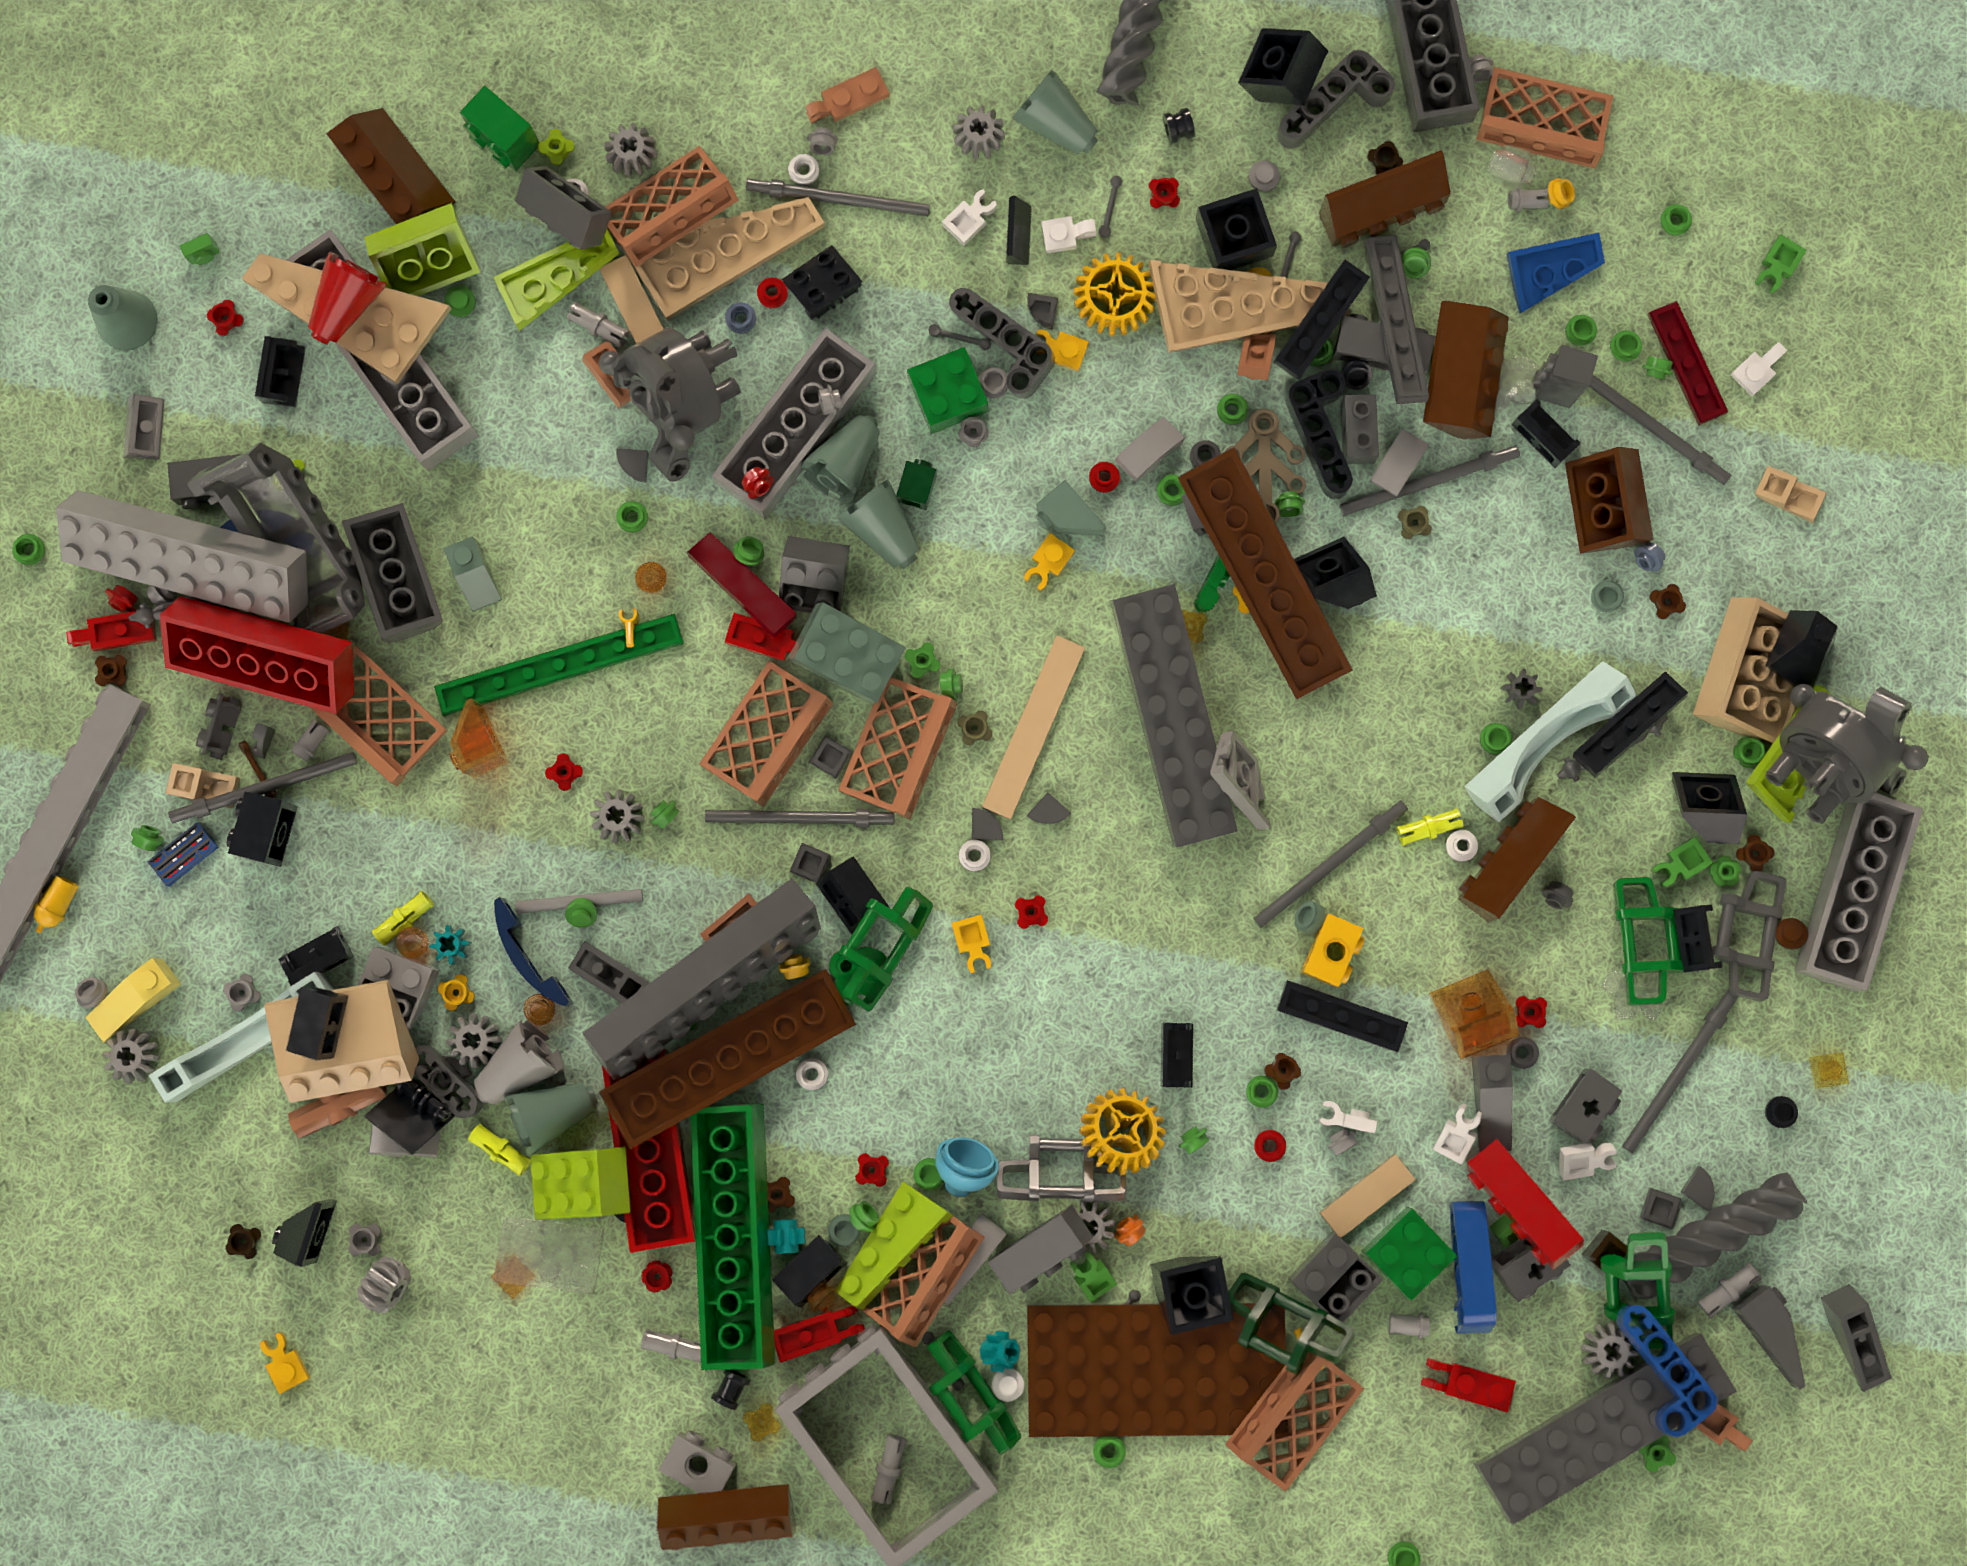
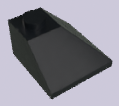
[1295,536,1377,609]
[1765,610,1838,688]
[1672,772,1747,844]
[272,1199,337,1267]
[1150,1256,1233,1335]

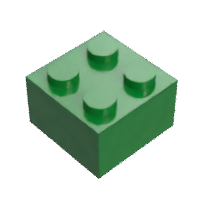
[459,85,539,172]
[907,347,988,434]
[1362,1207,1457,1301]

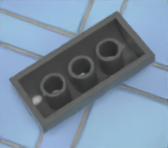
[342,503,443,642]

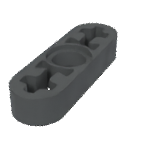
[414,1045,483,1118]

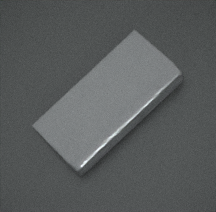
[123,394,164,460]

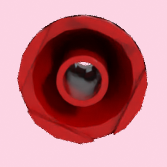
[308,252,386,345]

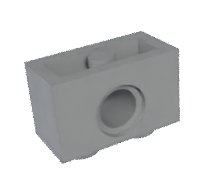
[658,1430,737,1493]

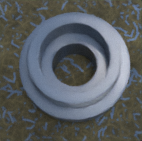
[725,302,756,334]
[1634,542,1665,572]

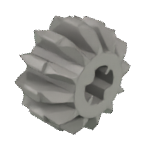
[953,105,1005,160]
[604,122,657,177]
[590,789,645,844]
[446,1013,502,1068]
[102,1029,160,1084]
[1072,1200,1115,1255]
[357,1256,411,1314]
[1580,1322,1638,1379]

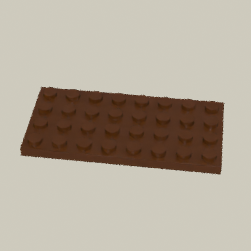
[1027,1303,1288,1437]

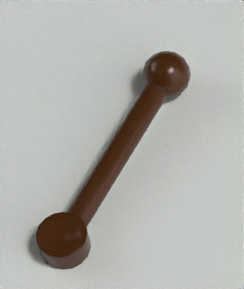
[239,740,277,798]

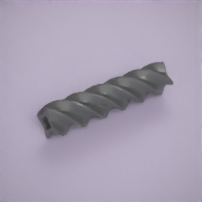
[1097,0,1163,106]
[1622,1173,1808,1302]

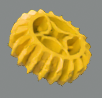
[1073,252,1156,337]
[1079,1088,1166,1175]

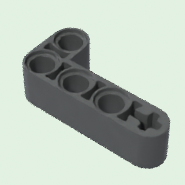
[1277,50,1395,149]
[949,288,1055,399]

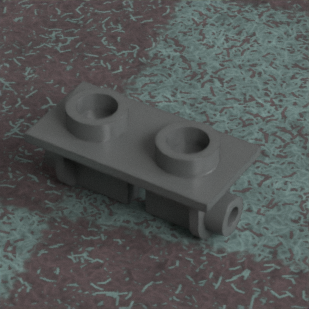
[196,693,242,760]

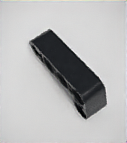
[1286,369,1353,499]

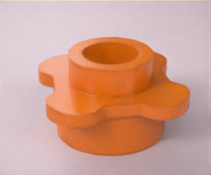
[1114,1215,1145,1246]

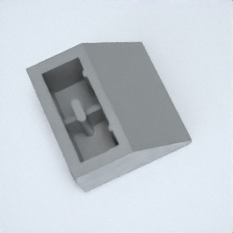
[358,947,440,1029]

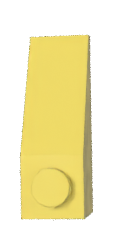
[85,958,181,1043]

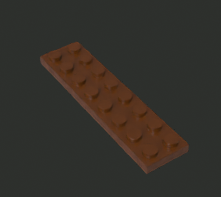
[1178,446,1353,699]
[599,969,856,1149]

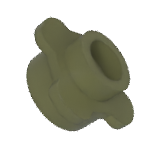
[1397,506,1432,540]
[957,711,992,746]

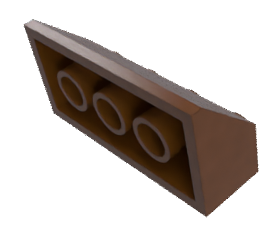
[326,108,456,224]
[1319,150,1451,248]
[1423,301,1509,439]
[1458,797,1576,922]
[657,1484,797,1550]

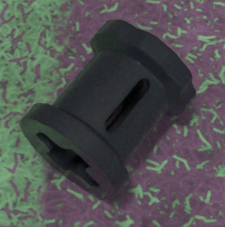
[711,1369,751,1410]

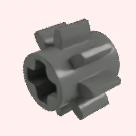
[1500,668,1543,709]

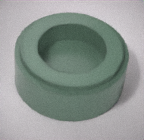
[1591,580,1624,613]
[1295,901,1325,934]
[828,1214,860,1247]

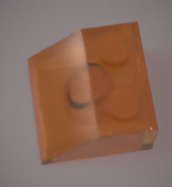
[449,698,509,779]
[1430,969,1519,1060]

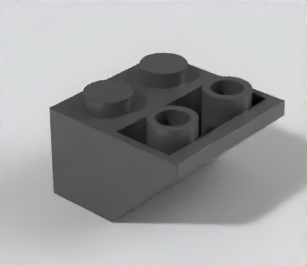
[779,536,850,613]
[1288,1232,1384,1322]

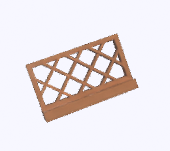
[1476,67,1613,169]
[605,146,739,268]
[310,645,448,787]
[699,661,834,807]
[838,677,957,820]
[860,1215,985,1348]
[1225,1352,1364,1492]

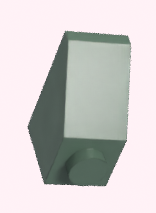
[1036,480,1106,536]
[443,536,502,611]

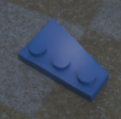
[1506,232,1605,314]

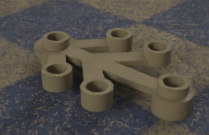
[1225,409,1306,523]

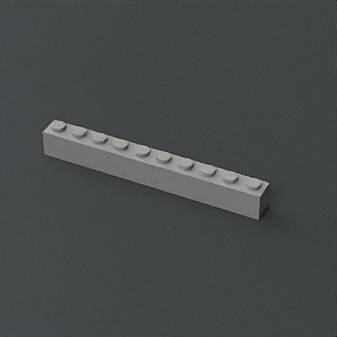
[0,684,151,982]

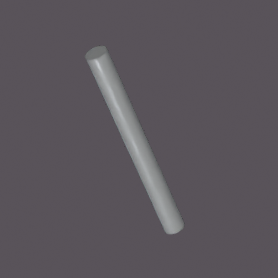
[515,889,643,914]

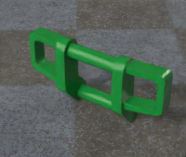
[1613,877,1684,1006]
[838,887,933,1012]
[1601,1232,1675,1349]
[928,1330,1021,1455]

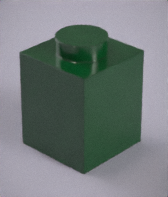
[896,459,937,510]

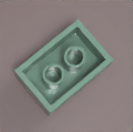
[787,602,906,703]

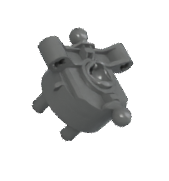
[599,328,741,482]
[1765,684,1929,824]

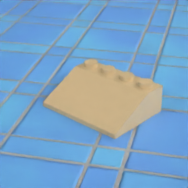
[1693,597,1798,745]
[264,980,420,1103]

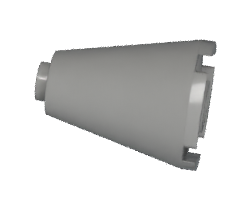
[474,1020,564,1105]

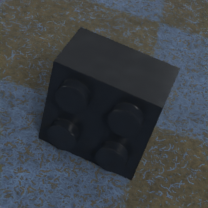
[1238,28,1329,106]
[1195,188,1277,270]
[226,791,298,867]

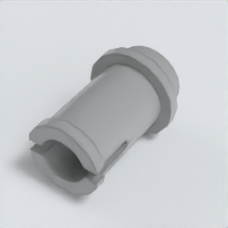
[1508,187,1549,212]
[291,720,330,762]
[1389,1313,1430,1339]

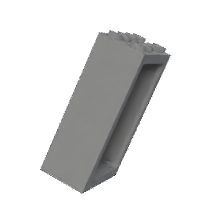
[774,1324,998,1566]

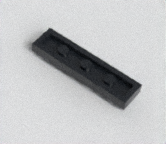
[1273,259,1370,380]
[1573,671,1688,778]
[1276,980,1408,1053]

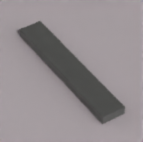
[1364,235,1429,404]

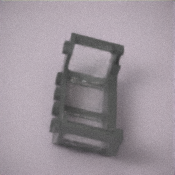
[187,442,365,633]

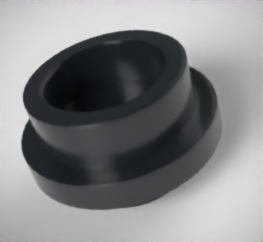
[1341,359,1372,390]
[1765,1096,1798,1128]

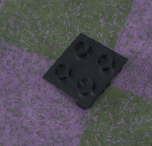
[782,245,862,320]
[364,1078,455,1155]

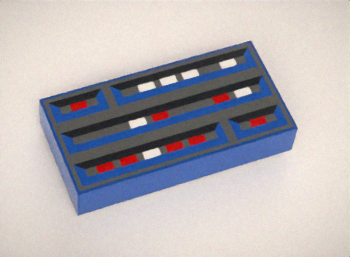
[147,822,219,887]

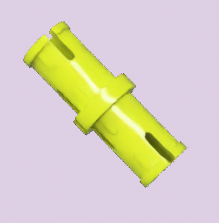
[1396,808,1463,846]
[372,890,434,946]
[468,1124,531,1177]

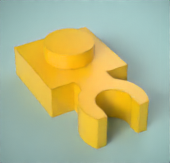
[1035,329,1089,372]
[1024,533,1075,591]
[951,914,991,974]
[260,1332,310,1394]

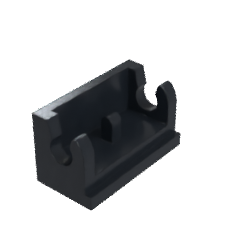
[255,336,306,407]
[1511,399,1581,468]
[816,856,890,935]
[1673,904,1723,973]
[278,926,354,986]
[286,987,348,1060]
[1160,1022,1193,1088]
[772,1235,848,1308]

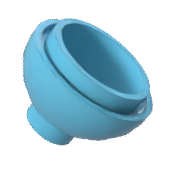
[935,1137,999,1197]

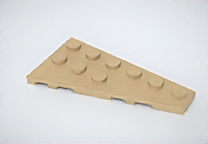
[624,197,825,321]
[241,253,452,385]
[1148,260,1349,353]

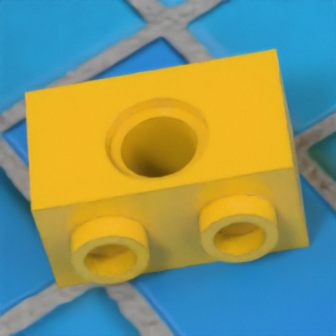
[1300,913,1365,988]

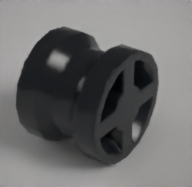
[1162,107,1195,144]

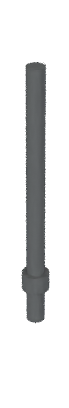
[746,178,930,217]
[1589,375,1732,485]
[1339,445,1520,516]
[168,752,357,824]
[1253,800,1408,928]
[705,809,895,828]
[1622,989,1738,1154]

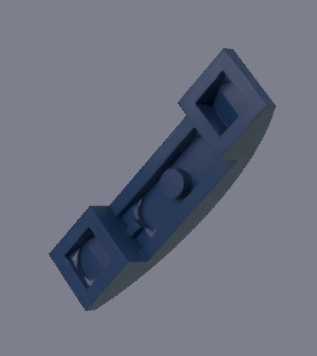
[494,897,574,1007]

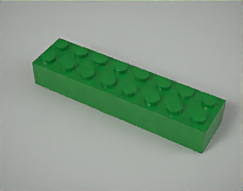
[690,1104,775,1370]

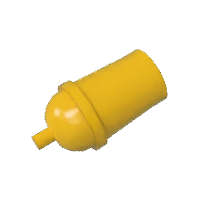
[34,875,79,933]

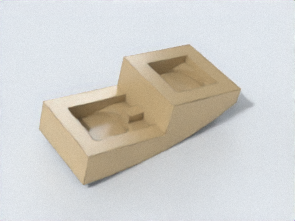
[1755,466,1827,523]
[165,763,240,809]

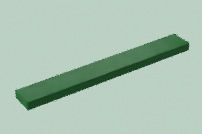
[434,613,684,717]

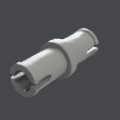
[567,302,630,348]
[1697,1262,1762,1318]
[641,1329,701,1363]
[871,1434,907,1505]

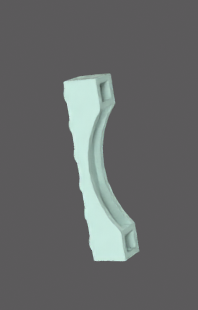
[1464,661,1637,822]
[149,972,334,1103]

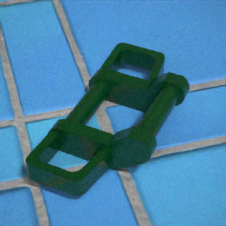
[1228,1273,1354,1374]

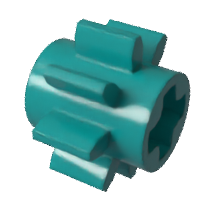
[429,925,472,965]
[767,1219,806,1254]
[980,1331,1020,1372]

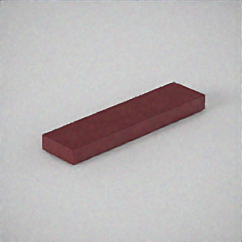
[1647,301,1729,426]
[687,532,797,638]

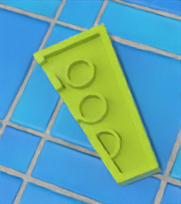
[493,229,619,331]
[1746,685,1831,823]
[834,1182,953,1310]

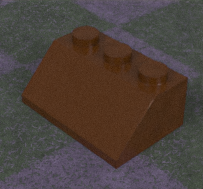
[1565,447,1654,554]

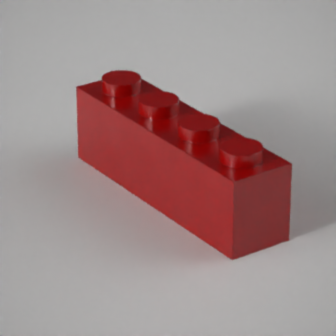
[1466,1139,1584,1270]

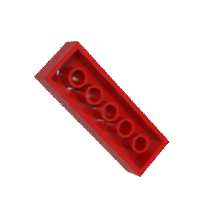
[160,596,355,714]
[601,1048,696,1253]

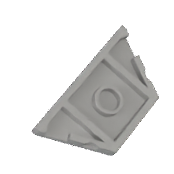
[1211,731,1270,830]

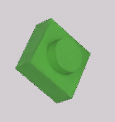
[179,233,220,265]

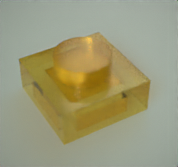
[1809,1052,1849,1089]

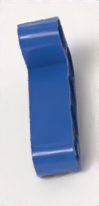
[1450,1201,1497,1334]
[1617,1305,1717,1437]

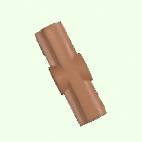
[288,1086,388,1138]

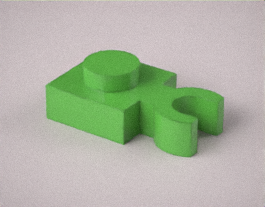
[1755,234,1807,294]
[1651,836,1713,887]
[1070,1251,1117,1303]

